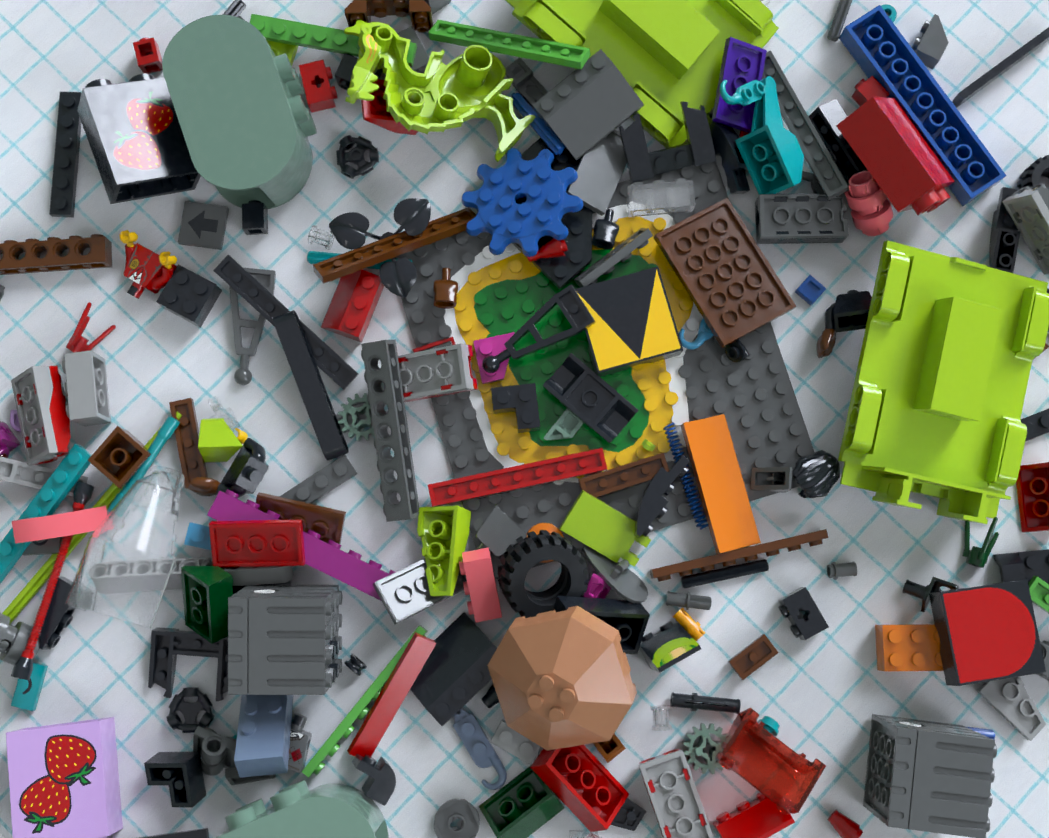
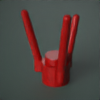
[66,302,116,353]

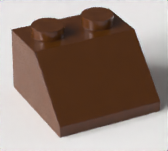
[88,426,151,489]

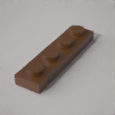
[169,398,208,489]
[578,453,670,498]

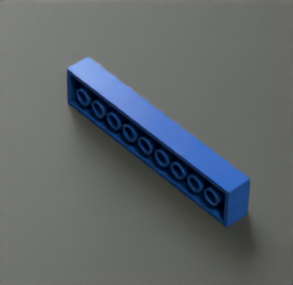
[839,5,1007,206]

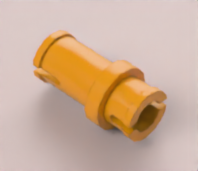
[672,607,706,641]

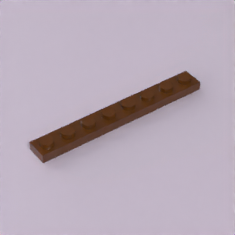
[313,207,476,284]
[650,529,829,582]

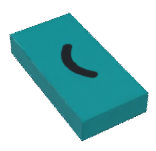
[11,662,48,711]

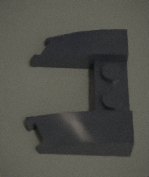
[619,101,716,183]
[148,627,228,701]

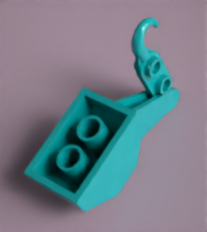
[720,76,804,195]

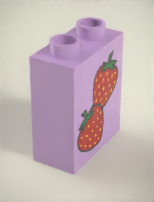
[6,717,123,838]

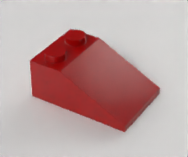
[361,79,419,135]

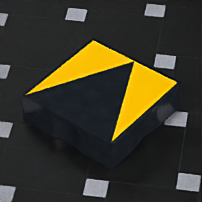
[575,267,683,377]

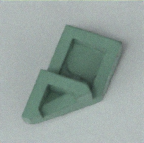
[543,409,584,441]

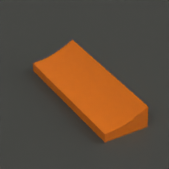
[681,414,761,554]

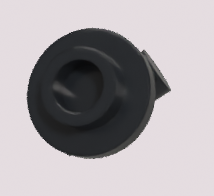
[725,339,750,363]

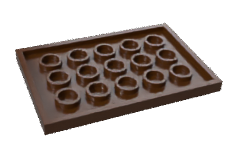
[654,198,796,348]

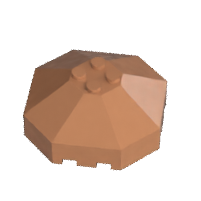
[487,606,637,751]

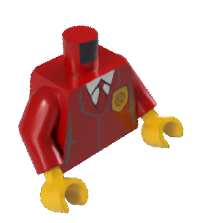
[119,230,177,299]

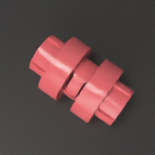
[845,171,893,236]

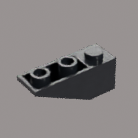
[39,576,87,650]

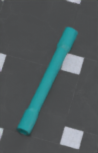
[107,416,180,516]

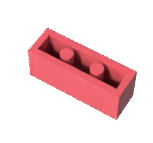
[459,547,502,623]

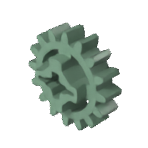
[338,393,386,441]
[682,723,733,774]

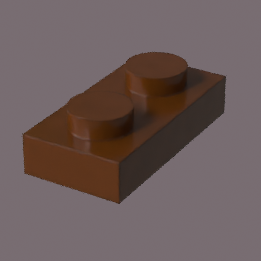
[728,634,779,680]

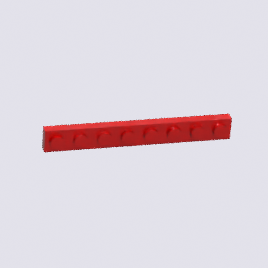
[428,448,607,507]

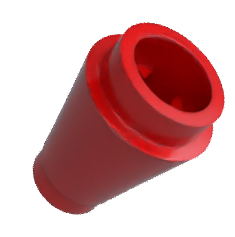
[827,810,863,838]

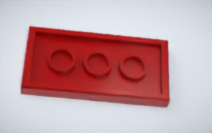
[209,520,305,567]

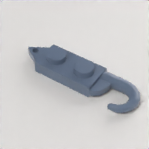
[453,709,507,790]

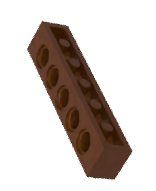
[0,234,112,275]

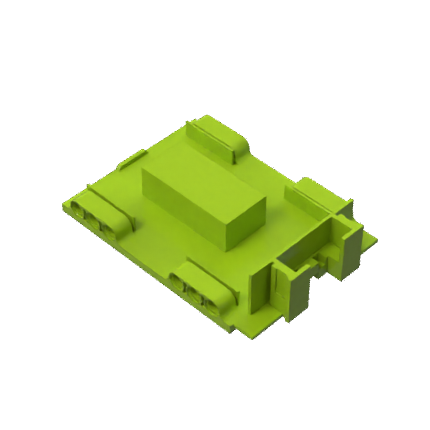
[505,0,779,148]
[838,240,1049,524]

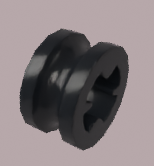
[344,654,367,676]

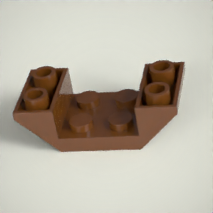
[345,0,433,33]

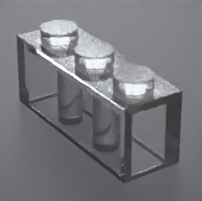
[626,178,695,217]

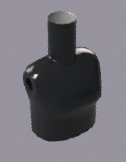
[592,209,619,250]

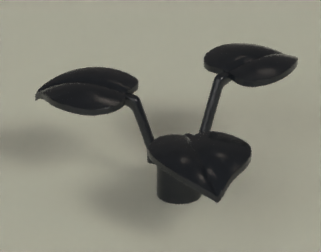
[329,198,431,297]

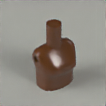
[433,267,458,309]

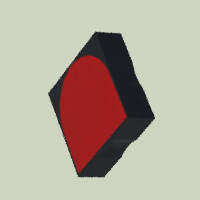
[929,579,1046,686]

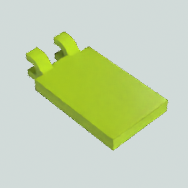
[559,490,651,567]

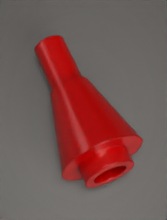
[527,238,568,262]

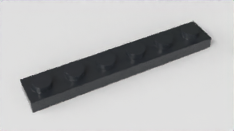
[49,92,82,218]

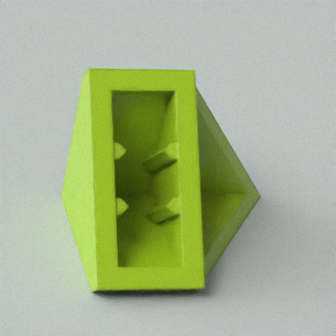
[198,418,243,462]

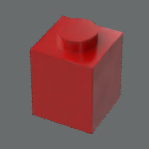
[852,76,890,106]

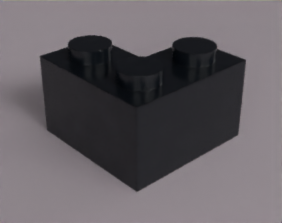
[491,383,540,433]
[144,752,206,808]

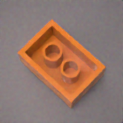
[875,624,944,671]

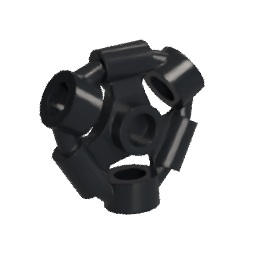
[336,135,379,179]
[166,687,214,733]

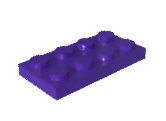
[712,37,767,133]

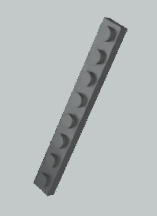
[762,50,849,200]

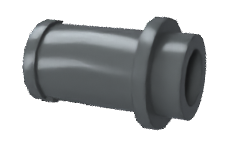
[827,562,857,580]

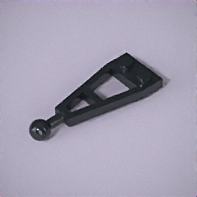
[482,284,596,373]

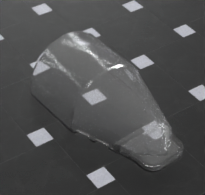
[65,465,185,629]

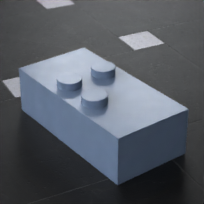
[234,694,293,778]

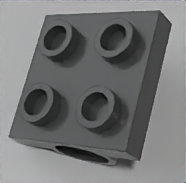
[193,726,236,776]

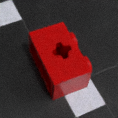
[299,59,338,113]

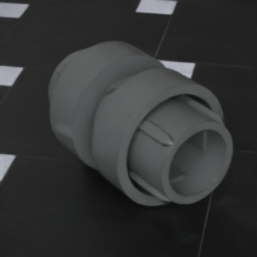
[0,613,40,665]

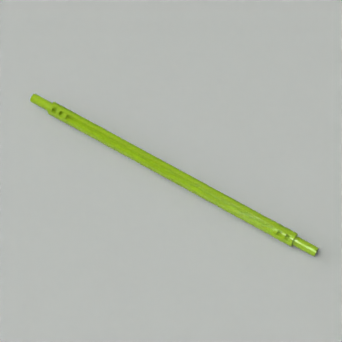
[2,411,182,625]

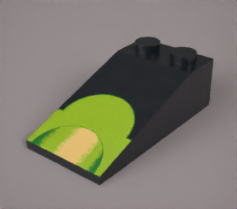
[639,621,701,672]

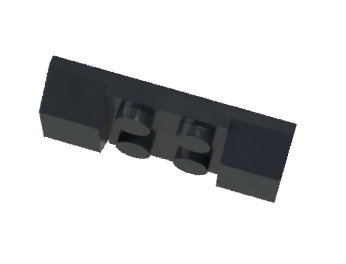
[542,353,638,444]
[993,549,1049,584]

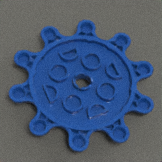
[461,148,584,257]

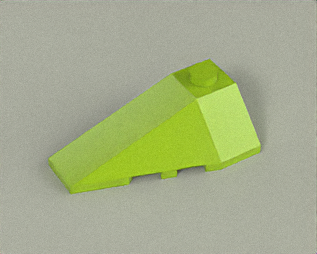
[417,505,471,597]

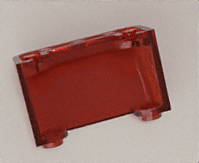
[717,708,826,815]

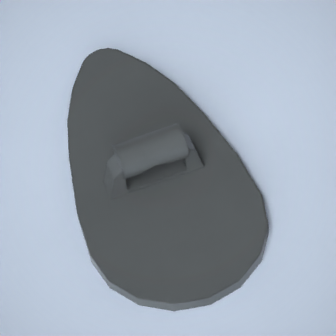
[582,545,648,604]

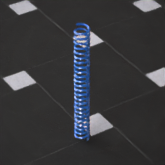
[663,422,709,530]

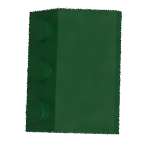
[181,566,233,644]
[479,766,565,838]

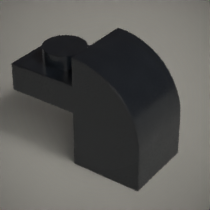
[352,754,396,806]

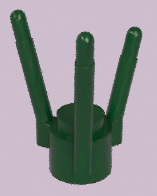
[962,517,999,568]

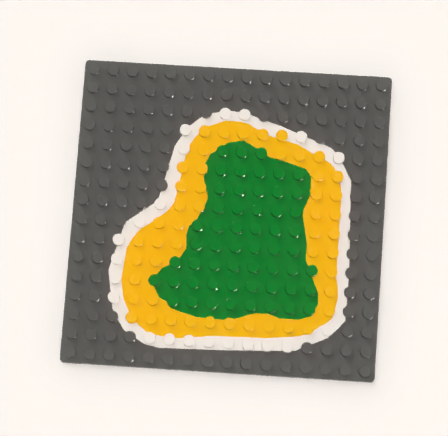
[395,161,814,579]

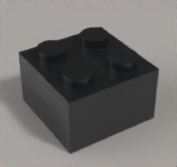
[156,264,222,328]

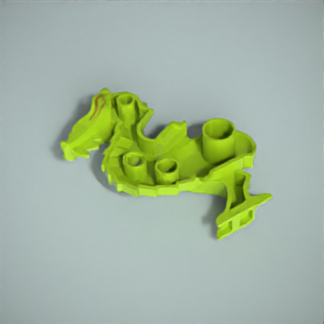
[344,20,536,162]

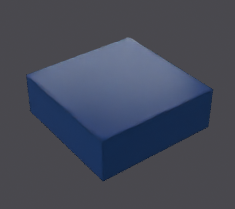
[795,275,826,306]

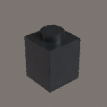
[242,200,268,235]

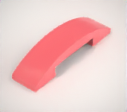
[12,506,110,544]

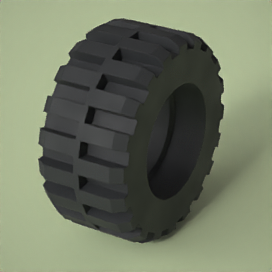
[498,530,589,618]

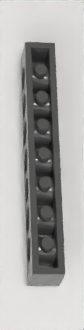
[361,339,419,522]

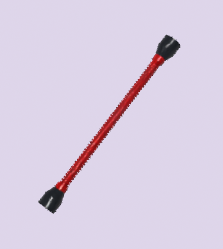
[11,482,95,681]

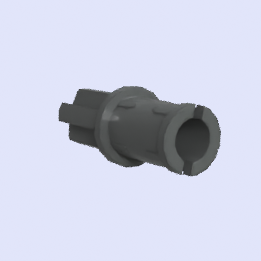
[666,591,712,610]

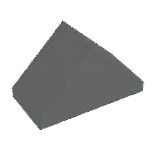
[751,467,792,493]

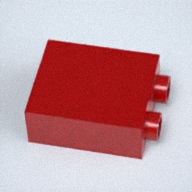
[836,97,955,216]

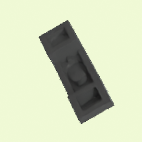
[505,57,548,112]

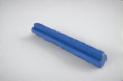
[511,93,565,155]

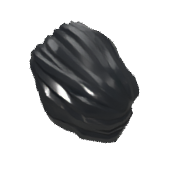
[792,450,840,498]

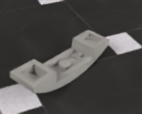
[0,457,88,497]

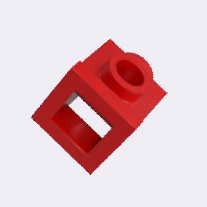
[133,37,163,74]

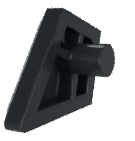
[610,798,646,831]

